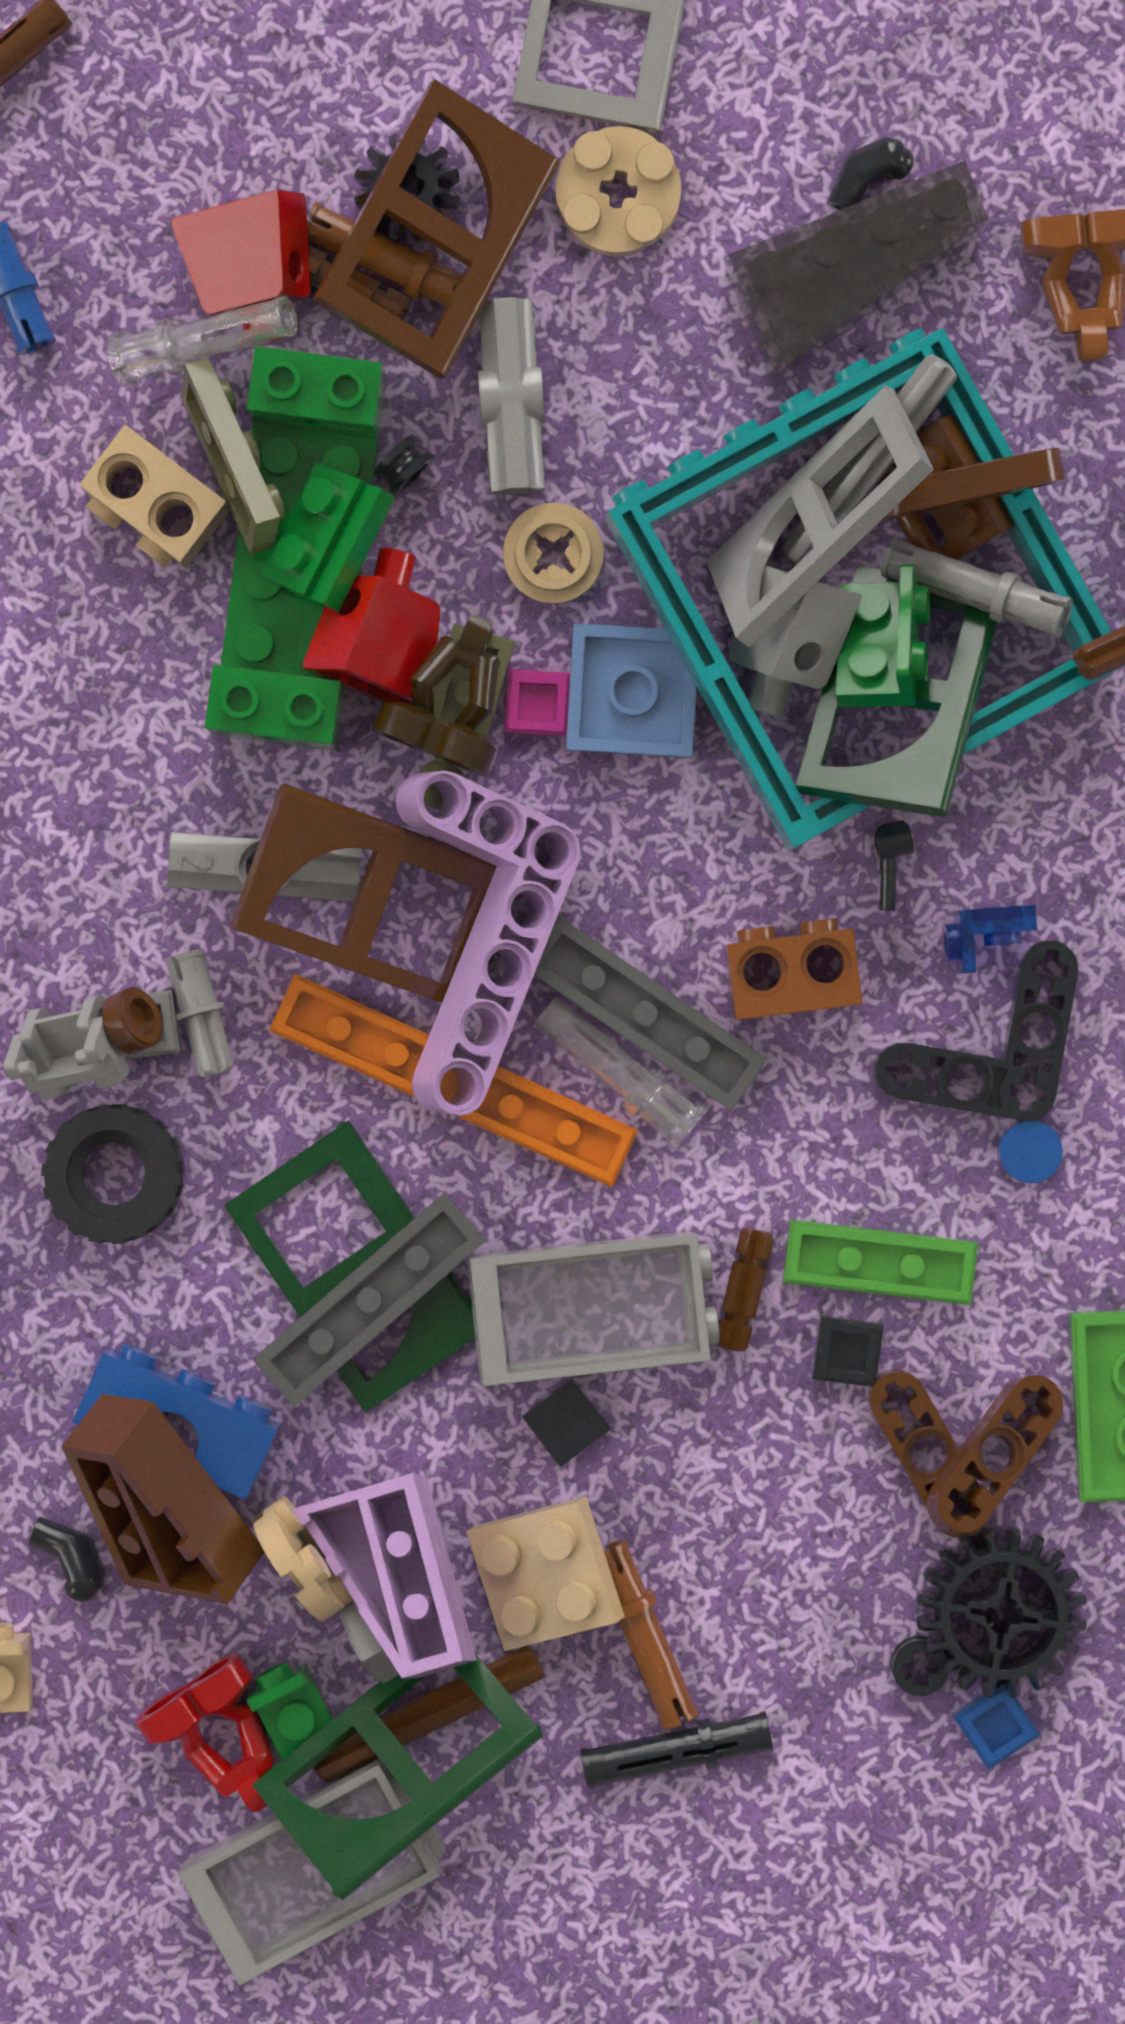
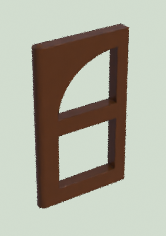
[313,79,560,379]
[229,783,497,1003]

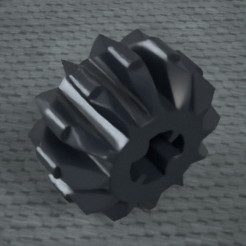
[354,134,460,243]

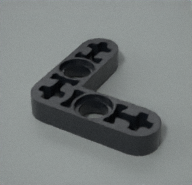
[873,941,1078,1121]

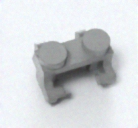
[3,995,130,1100]

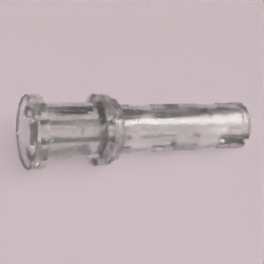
[107,296,298,388]
[532,995,709,1152]

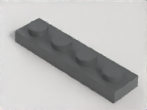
[534,916,767,1111]
[252,1192,486,1407]

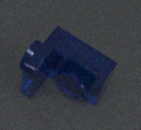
[944,905,1038,974]

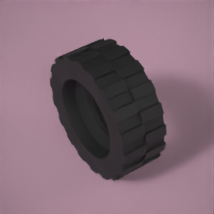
[41,1104,185,1244]

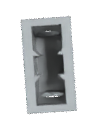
[729,565,862,718]

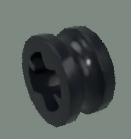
[373,434,435,497]
[890,1635,948,1697]

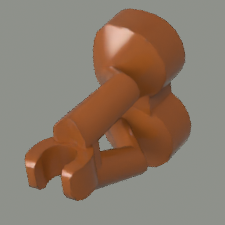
[1020,209,1125,362]

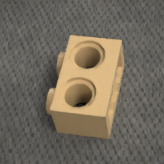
[79,425,231,569]

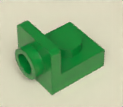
[246,1661,335,1760]

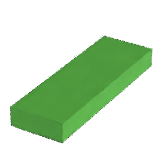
[782,1219,978,1305]

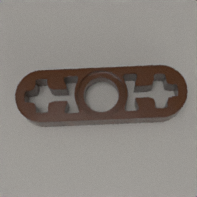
[882,448,1066,520]
[868,1369,987,1538]
[927,1375,1063,1533]

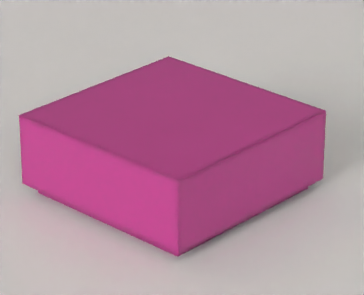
[504,669,571,737]

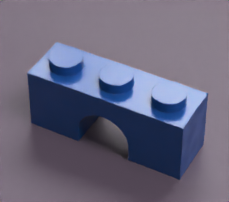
[72,1343,281,1500]

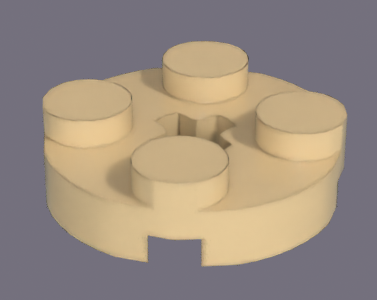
[555,126,681,257]
[253,1496,353,1622]

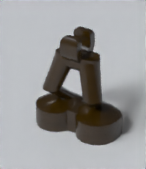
[371,615,501,777]

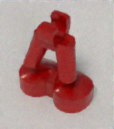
[135,1652,274,1813]

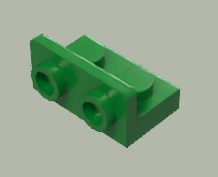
[836,564,930,707]

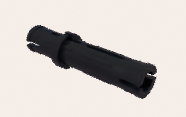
[581,1711,774,1790]

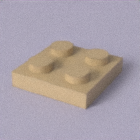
[466,1496,625,1651]

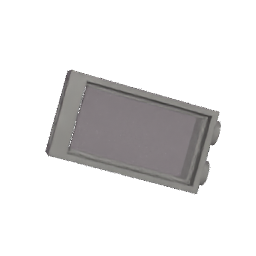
[467,1231,719,1386]
[178,1758,446,1986]

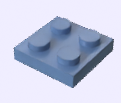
[566,623,696,758]

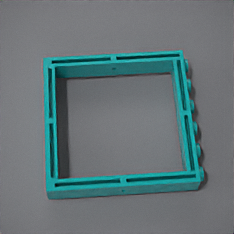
[605,328,1125,852]

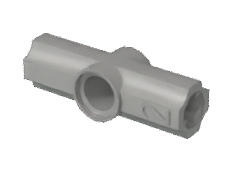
[478,297,545,495]
[167,832,361,902]

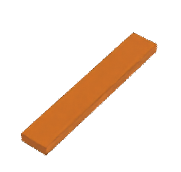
[269,974,638,1187]

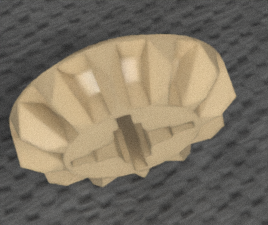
[503,503,604,604]

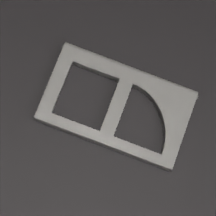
[512,0,685,133]
[706,385,934,647]

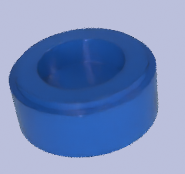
[997,1120,1063,1183]

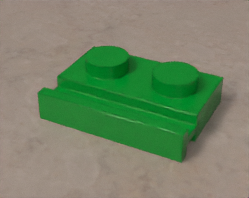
[260,462,395,612]

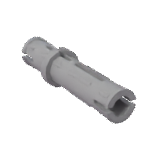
[880,538,1073,638]

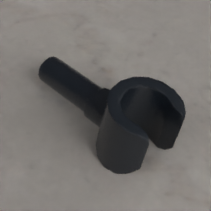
[874,820,914,911]

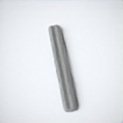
[782,354,957,565]

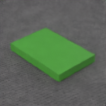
[1069,1310,1125,1503]

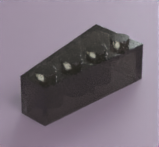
[725,160,989,385]

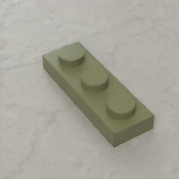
[180,357,284,555]

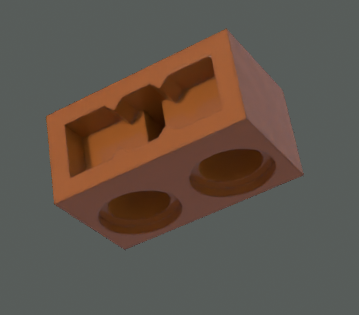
[725,918,863,1020]

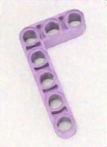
[395,771,581,1116]

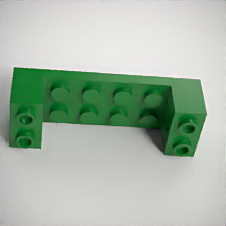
[205,346,387,752]

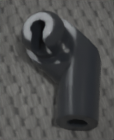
[827,137,914,216]
[28,1516,105,1602]

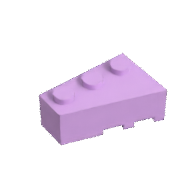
[292,1473,477,1678]

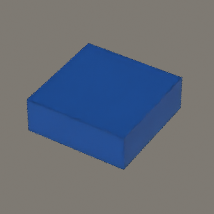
[952,1679,1040,1770]

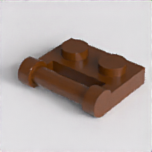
[875,414,1015,560]

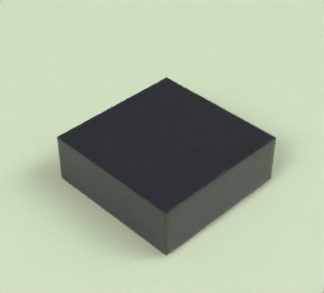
[812,1315,884,1387]
[522,1377,610,1467]

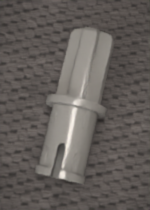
[165,949,233,1077]

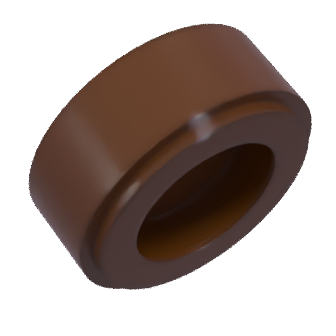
[102,987,162,1054]

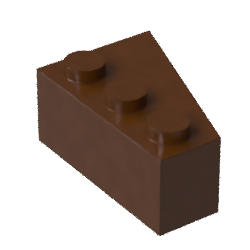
[61,1394,265,1605]

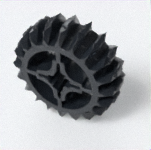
[915,1525,1087,1697]

